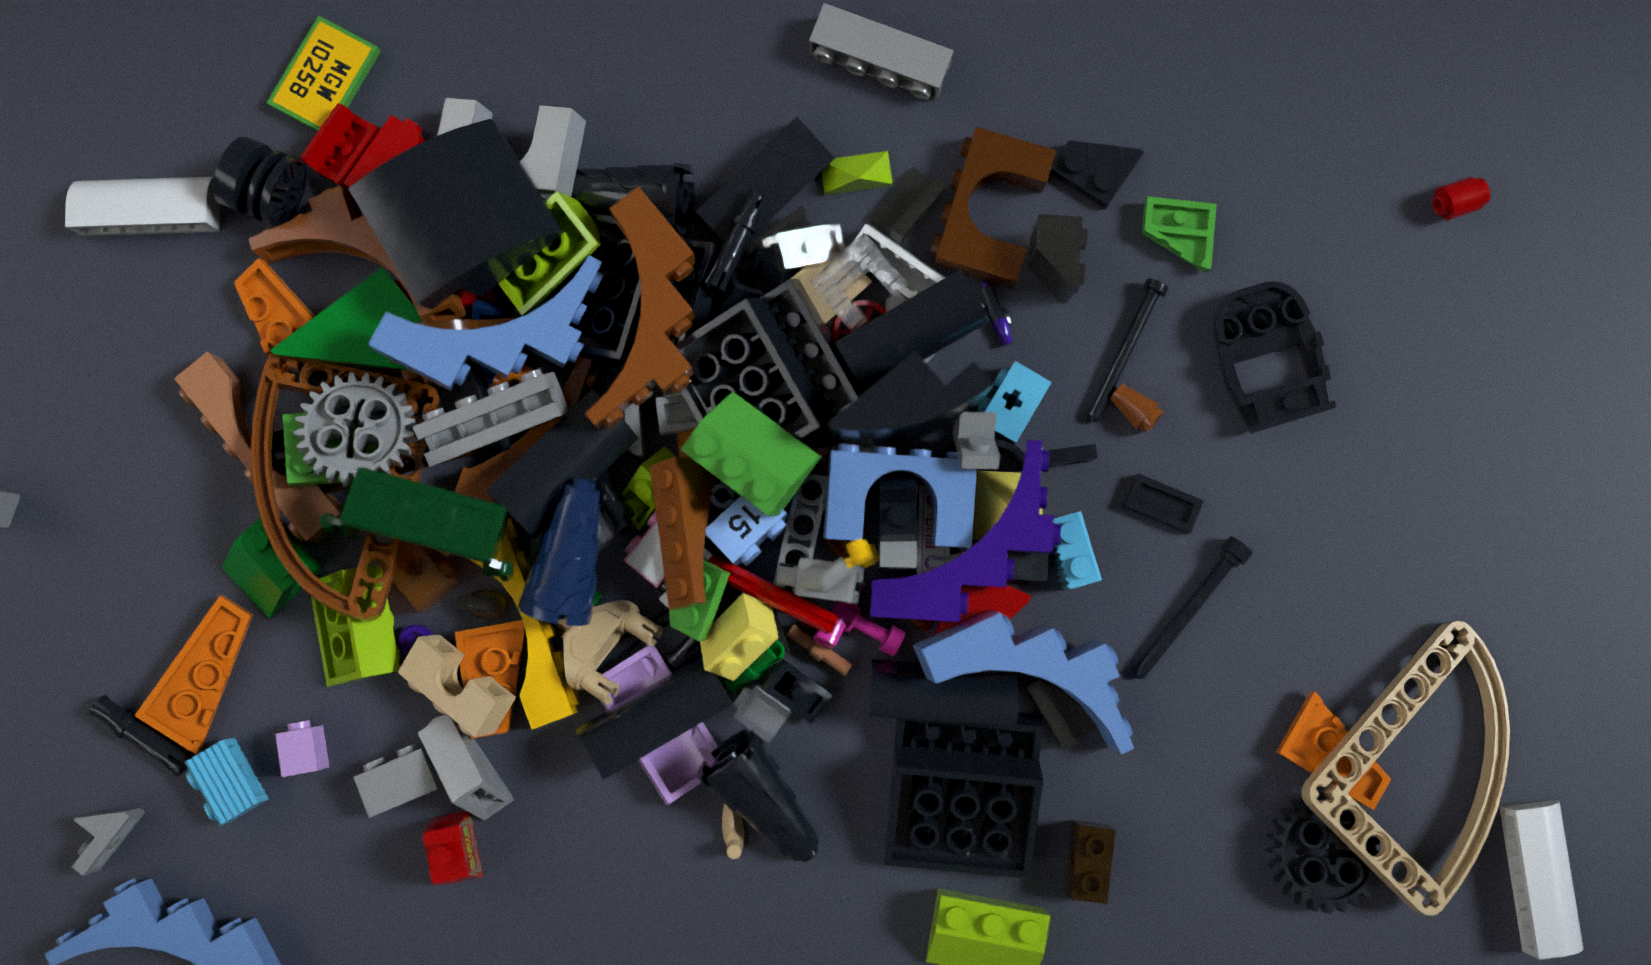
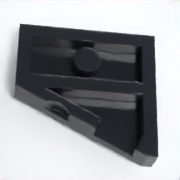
[1050,140,1144,209]

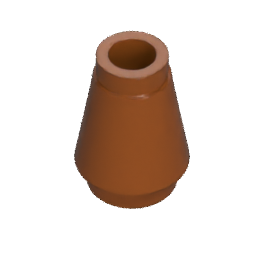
[1110,383,1164,433]

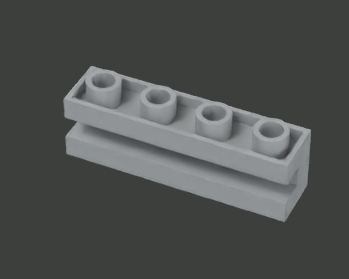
[809,3,954,100]
[413,369,570,467]

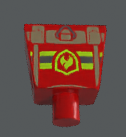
[423,810,484,886]

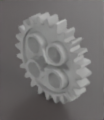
[294,372,417,487]

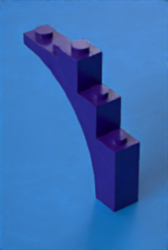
[870,440,1061,622]

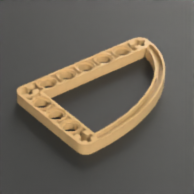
[1301,621,1510,916]

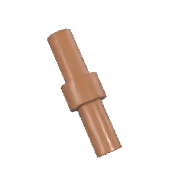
[786,624,853,676]

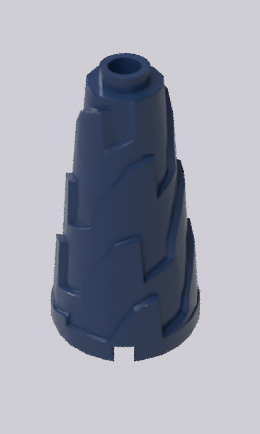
[518,478,601,626]

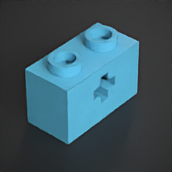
[976,361,1052,445]

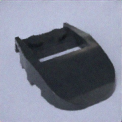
[1214,281,1336,434]

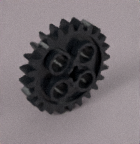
[1265,792,1380,914]

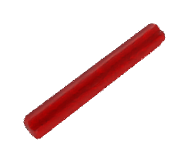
[707,555,838,634]

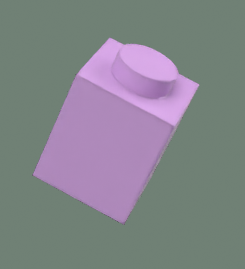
[275,720,330,777]

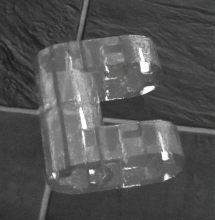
[810,233,908,331]

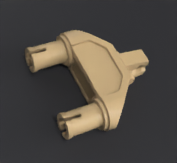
[554,600,663,705]

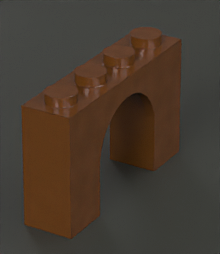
[930,127,1056,289]

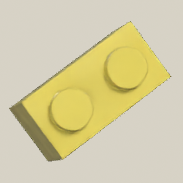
[700,593,778,681]

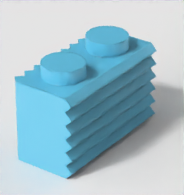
[1051,511,1102,590]
[185,738,269,826]

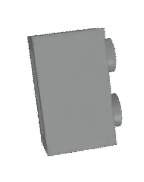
[353,743,444,818]

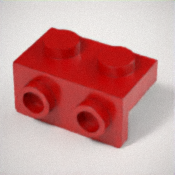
[300,103,380,190]

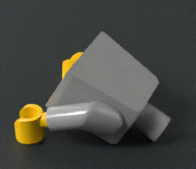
[777,539,879,604]

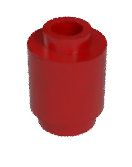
[1432,177,1491,221]

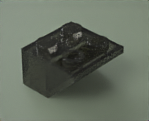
[1028,214,1087,303]

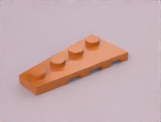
[134,595,254,755]

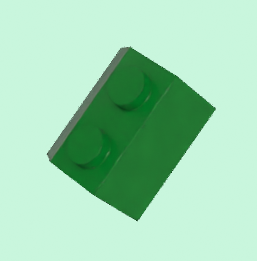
[222,516,324,618]

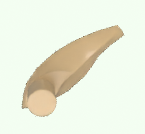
[722,804,744,859]

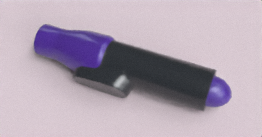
[980,281,1013,347]

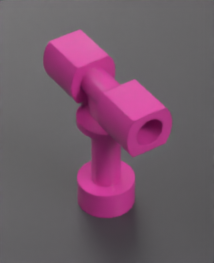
[813,582,906,656]

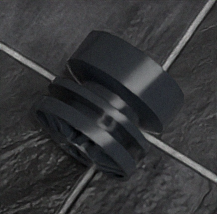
[213,137,308,227]

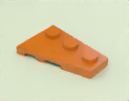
[234,258,315,378]
[455,620,526,739]
[1276,691,1391,811]

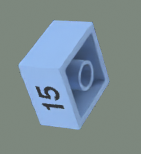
[705,496,788,566]

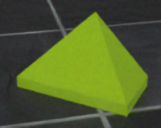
[821,151,893,195]

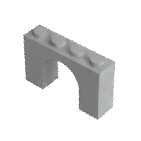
[438,98,586,202]

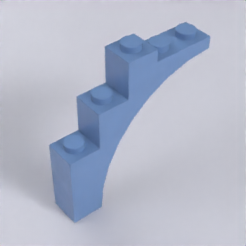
[368,255,604,391]
[913,609,1134,754]
[44,878,281,965]

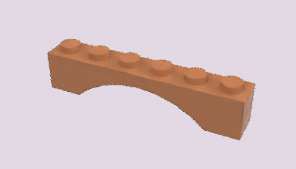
[174,351,344,543]

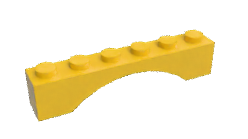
[470,517,580,730]

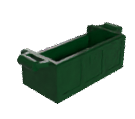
[320,467,514,581]

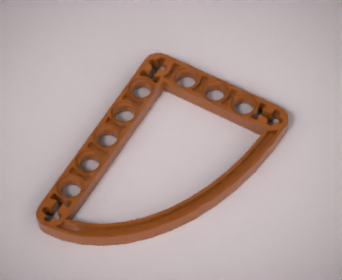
[251,355,441,622]

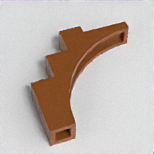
[249,185,466,321]
[585,186,696,430]

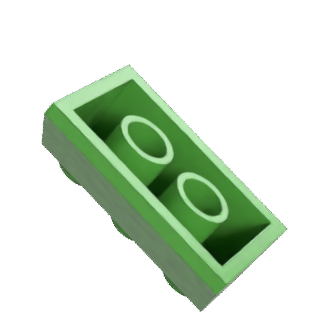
[681,392,821,516]

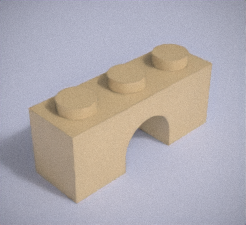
[398,634,516,737]

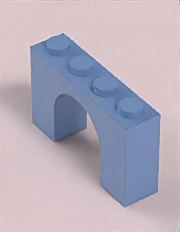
[823,444,977,548]

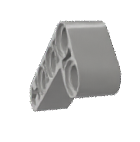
[773,474,827,598]

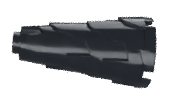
[571,162,695,235]
[697,728,820,862]

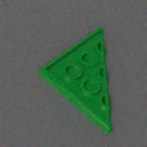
[270,267,469,376]

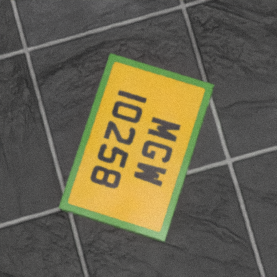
[267,15,381,132]

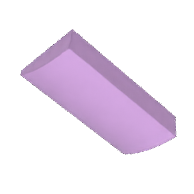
[599,646,718,805]

